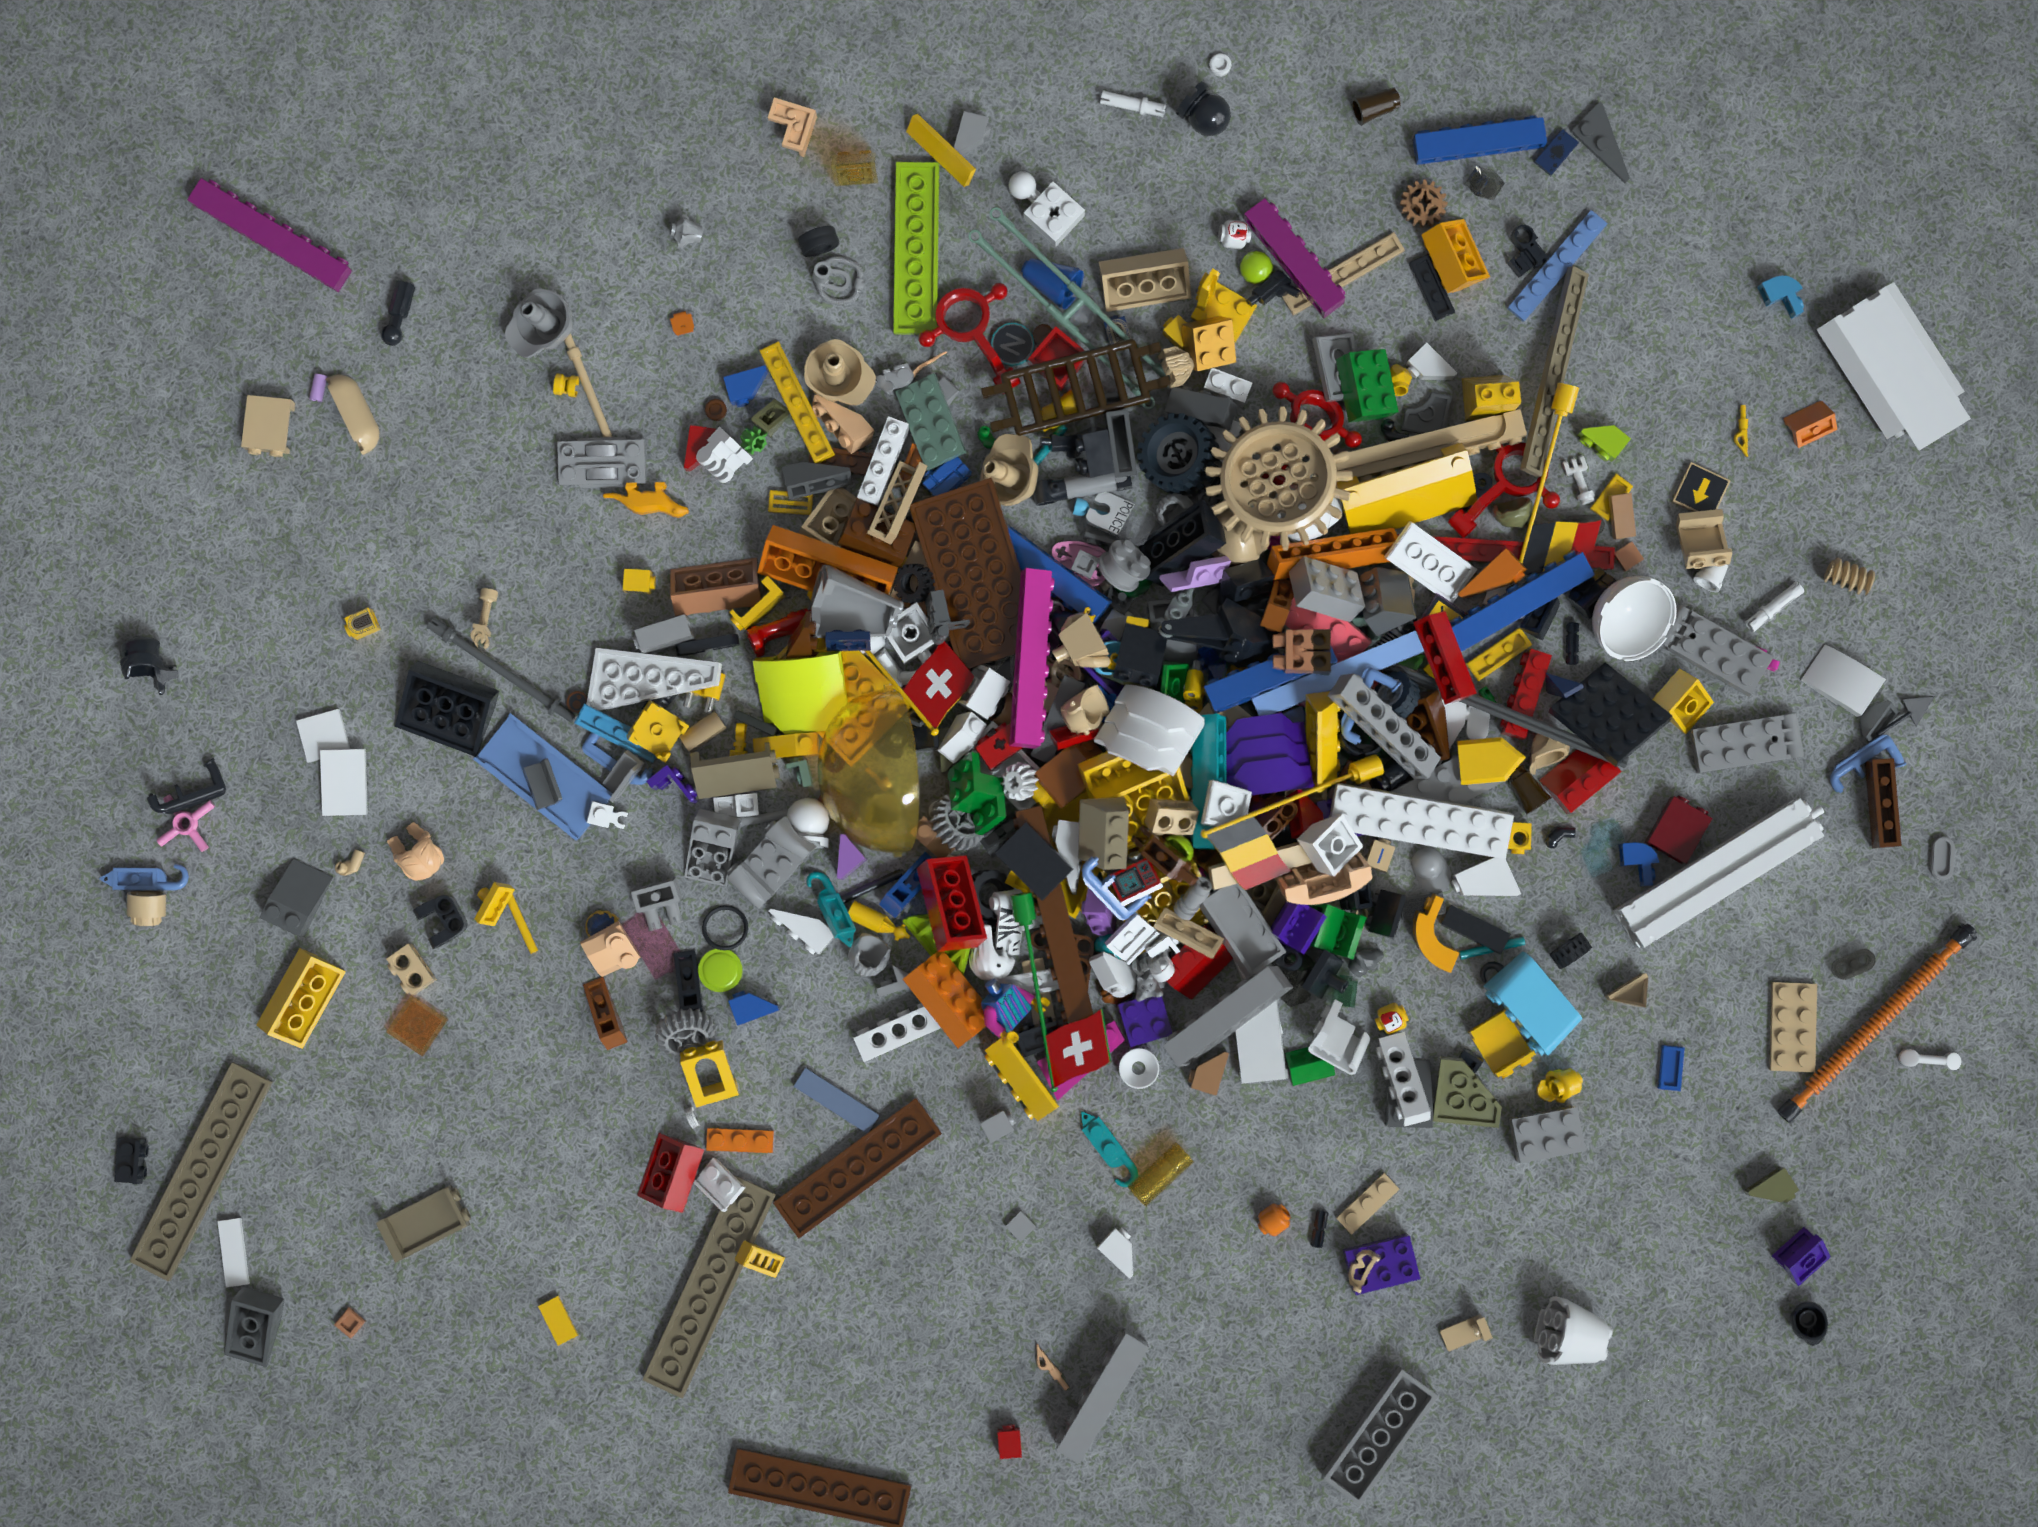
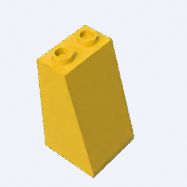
[1462,375,1521,421]

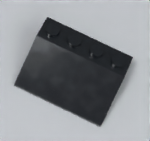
[395,661,499,757]

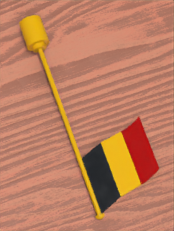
[1519,383,1602,575]
[1201,754,1384,890]

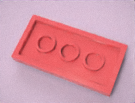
[1285,597,1372,663]

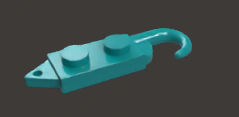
[806,872,856,947]
[1081,1111,1138,1187]

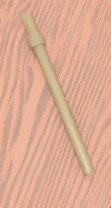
[564,333,612,437]

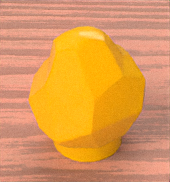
[1390,364,1412,396]

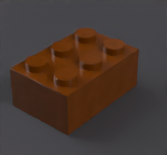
[837,498,916,569]

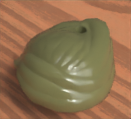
[1493,497,1533,528]

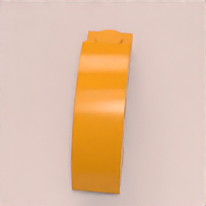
[1413,893,1459,973]

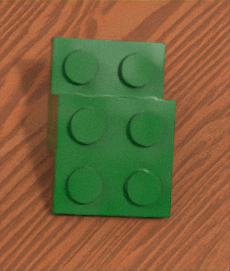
[948,751,1006,836]
[1308,903,1366,959]

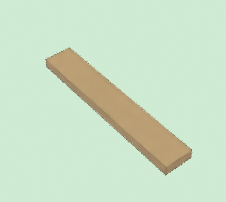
[1282,232,1405,316]
[1208,842,1312,890]

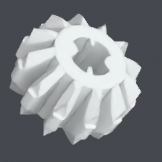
[1000,762,1039,801]

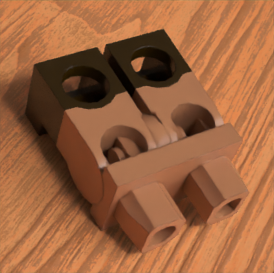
[1273,629,1331,675]

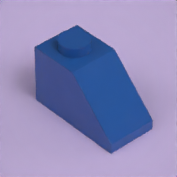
[723,365,768,407]
[728,991,780,1026]

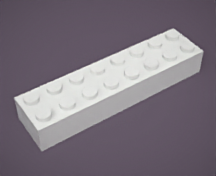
[1329,783,1514,859]

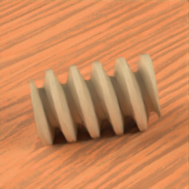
[1824,557,1875,596]

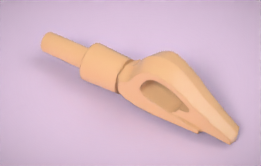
[1036,1344,1069,1390]

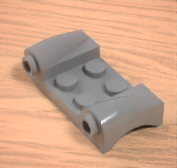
[727,816,817,909]

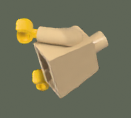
[1052,607,1118,670]

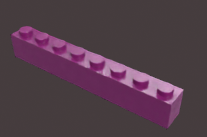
[187,178,352,293]

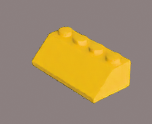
[1306,691,1340,792]
[256,948,346,1049]
[984,1037,1059,1122]

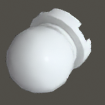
[786,797,830,849]

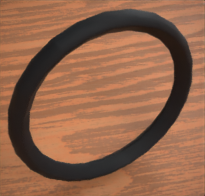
[702,905,749,951]

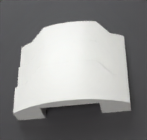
[1094,685,1204,776]

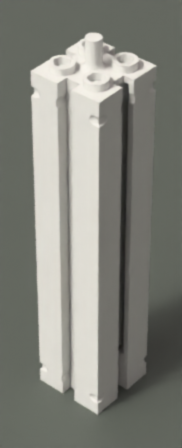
[1612,798,1824,948]

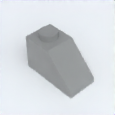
[954,111,992,155]

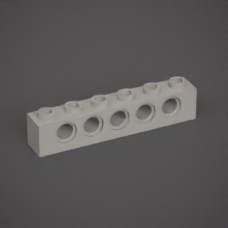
[1328,674,1441,779]

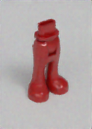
[746,608,811,658]

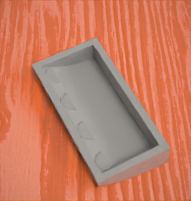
[1200,883,1286,978]

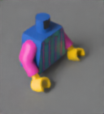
[981,979,1050,1047]

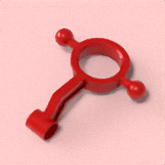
[918,283,1021,395]
[1262,382,1362,486]
[1448,443,1560,538]

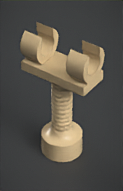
[471,588,498,649]

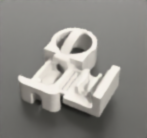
[1132,946,1175,982]

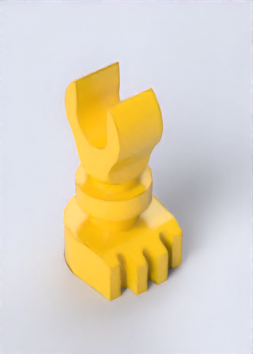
[729,723,748,756]

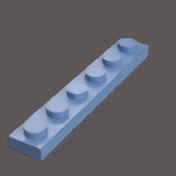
[1507,210,1608,322]

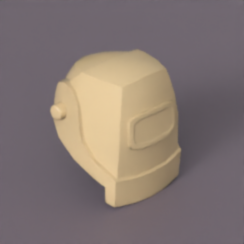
[1061,685,1110,735]
[1530,733,1570,775]

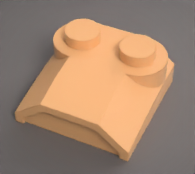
[580,921,641,977]

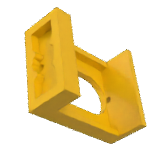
[680,1040,739,1108]

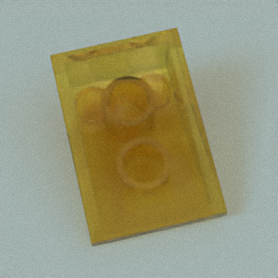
[831,150,878,186]

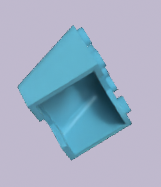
[1483,951,1582,1056]

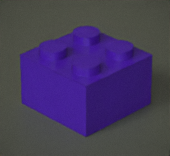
[1117,996,1172,1047]

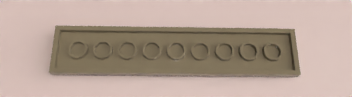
[129,1062,273,1282]
[643,1176,776,1399]

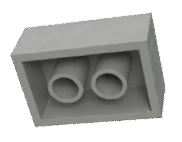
[1289,556,1365,622]
[1508,1106,1586,1163]

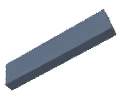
[793,1068,879,1133]

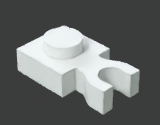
[586,801,628,829]

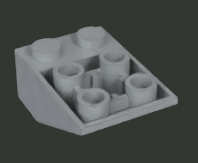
[684,809,742,887]

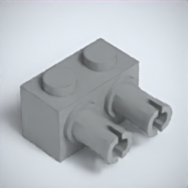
[631,877,684,931]

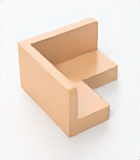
[768,98,817,157]

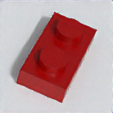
[1049,726,1099,750]

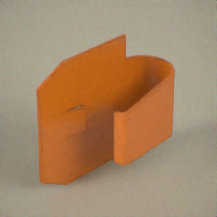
[670,311,694,336]

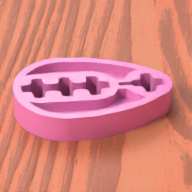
[1052,541,1106,587]

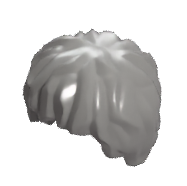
[1156,493,1194,526]
[848,933,891,977]

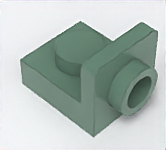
[785,757,814,788]

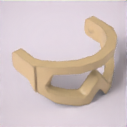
[1348,1250,1380,1293]

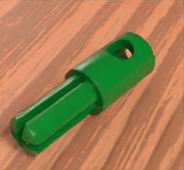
[1478,686,1497,703]

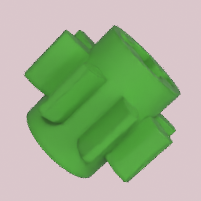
[740,426,767,455]

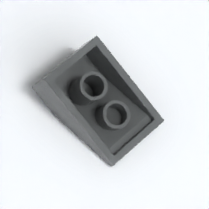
[259,859,333,937]
[1385,1060,1433,1128]
[224,1286,285,1367]

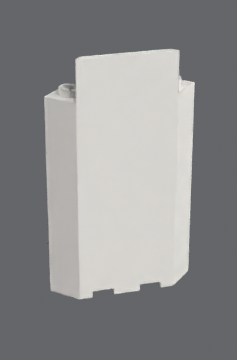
[1817,282,1971,450]

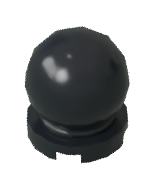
[1176,80,1231,136]

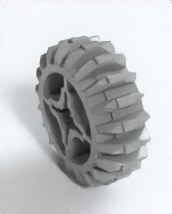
[929,794,984,851]
[655,1008,716,1057]

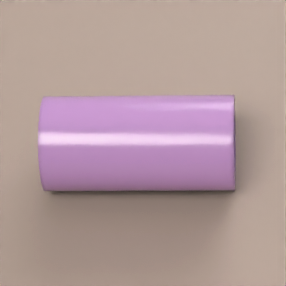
[309,374,327,402]

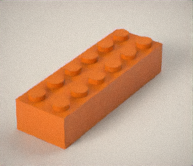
[757,525,898,596]

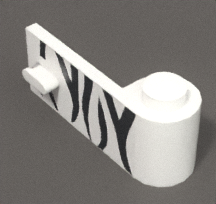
[989,889,1022,956]

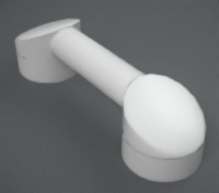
[1898,1049,1961,1070]

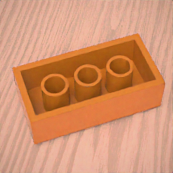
[903,951,986,1048]

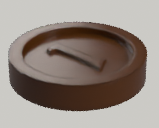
[1033,324,1053,345]

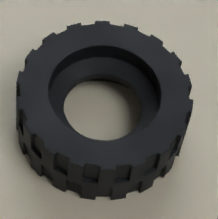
[972,870,1014,918]

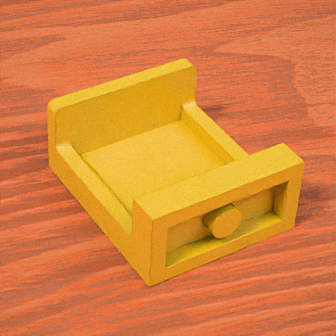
[729,576,786,631]

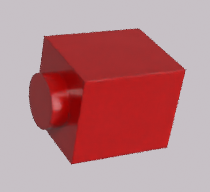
[998,1424,1022,1459]

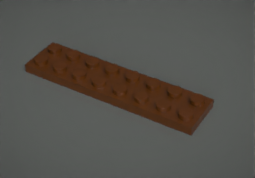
[773,1098,942,1239]
[728,1448,912,1527]

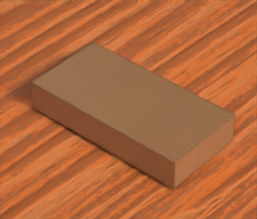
[1608,493,1636,539]

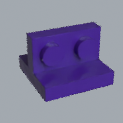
[1270,901,1327,954]
[1772,1227,1831,1287]

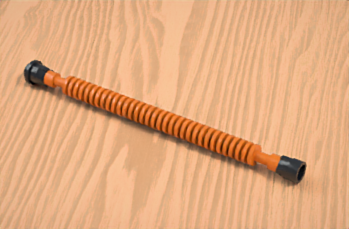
[1777,923,1977,1123]

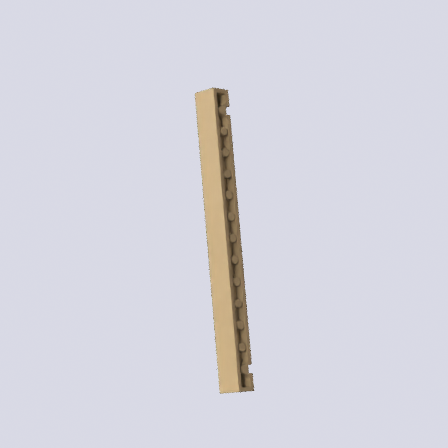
[1224,409,1527,507]

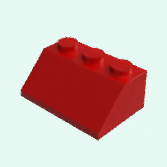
[1539,749,1622,814]
[1163,923,1233,1000]
[637,1133,704,1213]

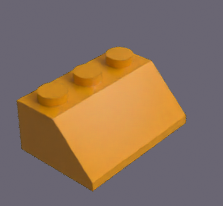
[1421,219,1490,294]

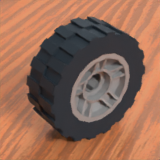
[1373,671,1420,718]

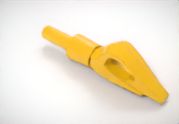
[1734,405,1748,457]

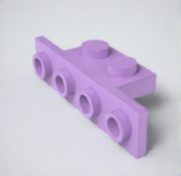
[1159,556,1231,592]

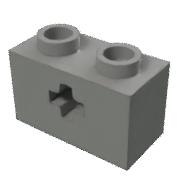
[980,1109,1016,1143]

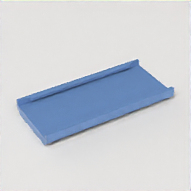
[473,713,613,841]

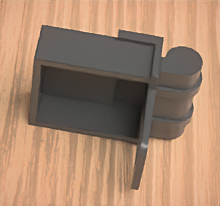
[925,590,970,645]

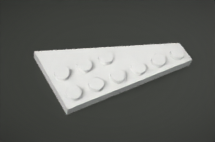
[586,648,722,711]

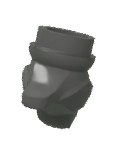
[1348,948,1384,978]

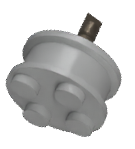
[1098,540,1151,594]

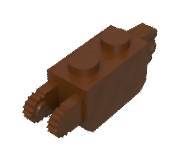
[1131,825,1199,886]

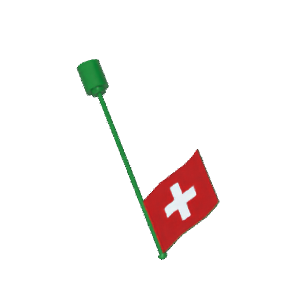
[1010,892,1111,1092]

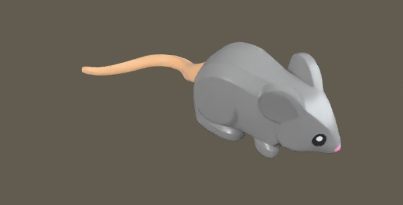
[875,351,947,395]

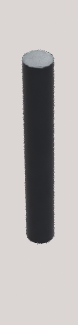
[840,869,903,904]

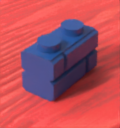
[922,457,972,497]

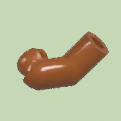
[1100,990,1133,1005]

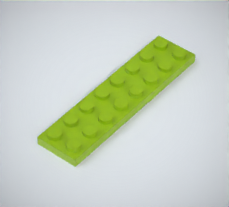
[894,162,939,335]

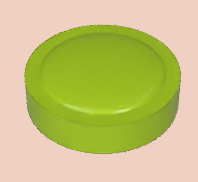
[698,949,743,992]

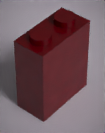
[1644,795,1713,865]

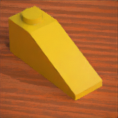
[753,732,820,759]

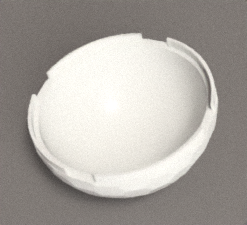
[1592,576,1676,661]

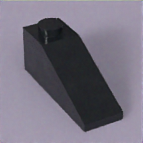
[673,950,704,1012]

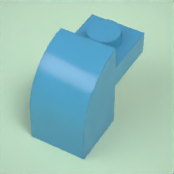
[1757,276,1804,319]

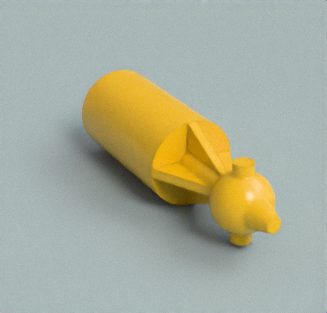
[848,900,910,941]

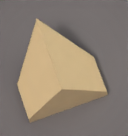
[1605,973,1648,1008]

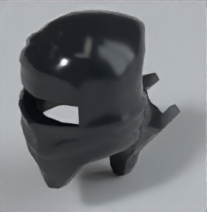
[120,636,178,695]

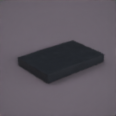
[995,822,1074,901]

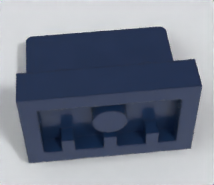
[826,629,871,651]

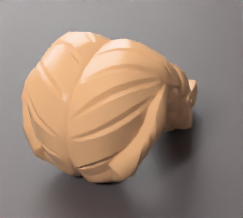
[387,822,444,881]

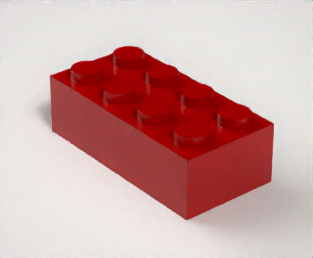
[917,855,987,952]

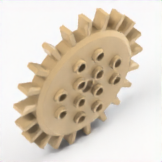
[1205,407,1353,551]

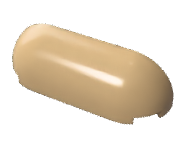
[326,374,379,455]

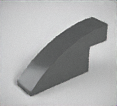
[1104,392,1137,478]

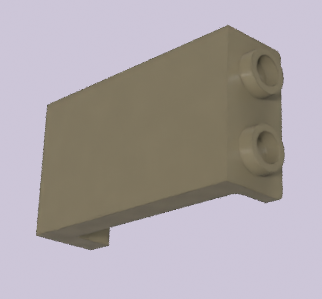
[690,742,780,799]
[376,1185,471,1263]

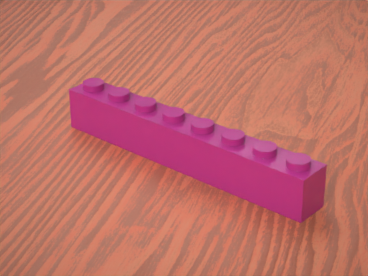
[1009,568,1054,749]

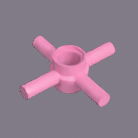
[156,794,215,852]

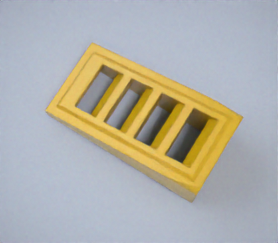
[735,1241,785,1278]

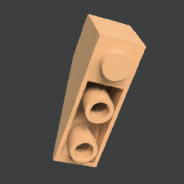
[812,394,874,454]

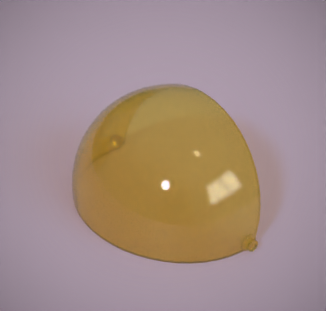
[817,684,919,857]

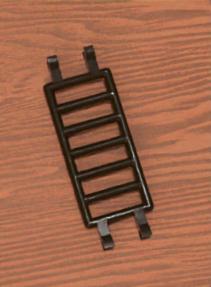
[981,339,1170,436]

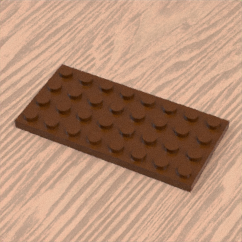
[910,478,1022,669]

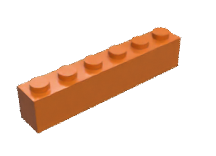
[1267,528,1398,580]

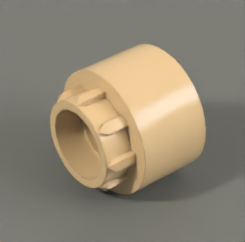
[127,890,166,926]

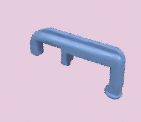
[1341,668,1401,745]
[582,732,654,785]
[1830,734,1907,793]
[1082,856,1152,920]

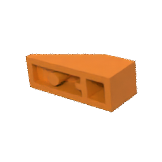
[1458,549,1527,599]

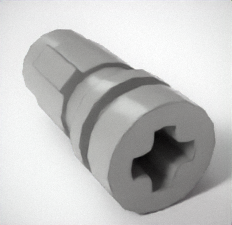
[1173,877,1212,920]

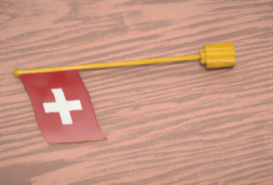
[807,591,974,736]

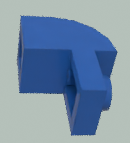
[1618,842,1660,887]

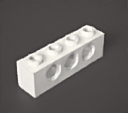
[857,416,909,508]
[853,1003,941,1062]
[1376,1032,1431,1126]

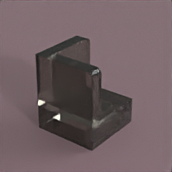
[1465,165,1505,200]

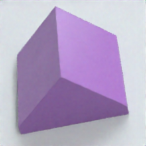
[837,834,867,880]

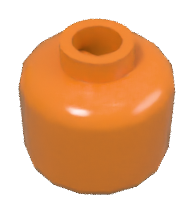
[1257,1203,1291,1237]

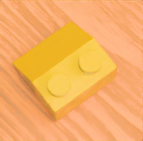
[1652,668,1714,735]

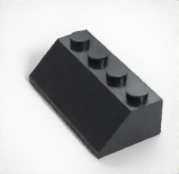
[1138,499,1227,587]

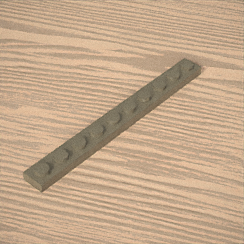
[1520,266,1589,477]

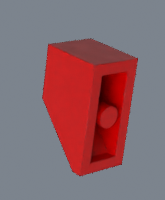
[684,425,716,472]
[1286,789,1324,839]

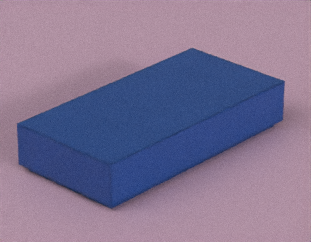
[1658,1045,1685,1091]

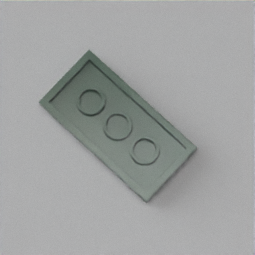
[895,373,967,470]

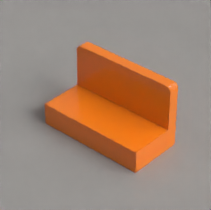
[1784,401,1837,448]

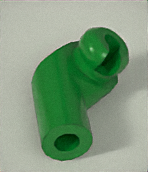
[977,426,996,449]

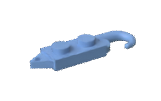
[99,864,189,890]

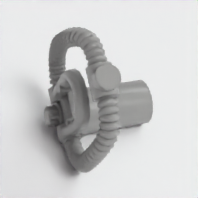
[812,256,865,305]

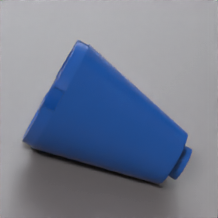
[1021,258,1084,310]

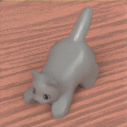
[1134,952,1165,1001]

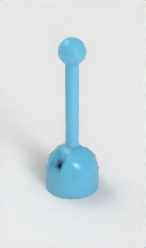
[1072,498,1108,516]

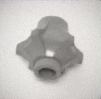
[669,214,702,248]

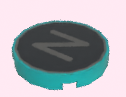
[991,323,1034,367]

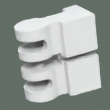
[696,426,753,483]

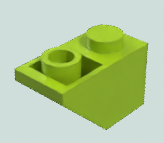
[1577,425,1631,462]

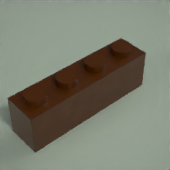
[1865,758,1902,849]

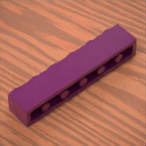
[1244,198,1346,319]

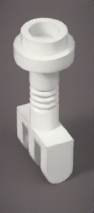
[1562,455,1595,505]

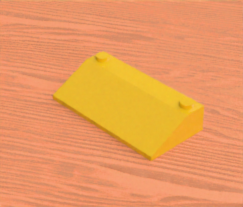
[1337,442,1477,534]

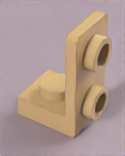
[1440,1314,1493,1351]

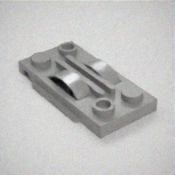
[557,437,647,488]

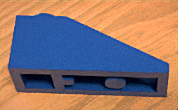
[879,852,933,918]

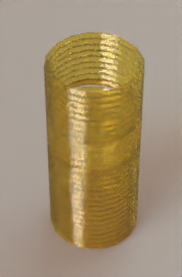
[1127,1142,1194,1207]

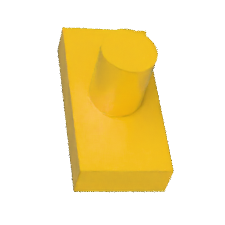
[474,882,515,926]

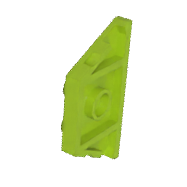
[902,914,970,975]

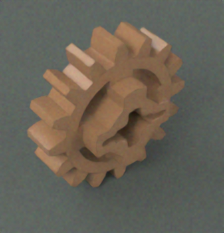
[1400,179,1448,228]

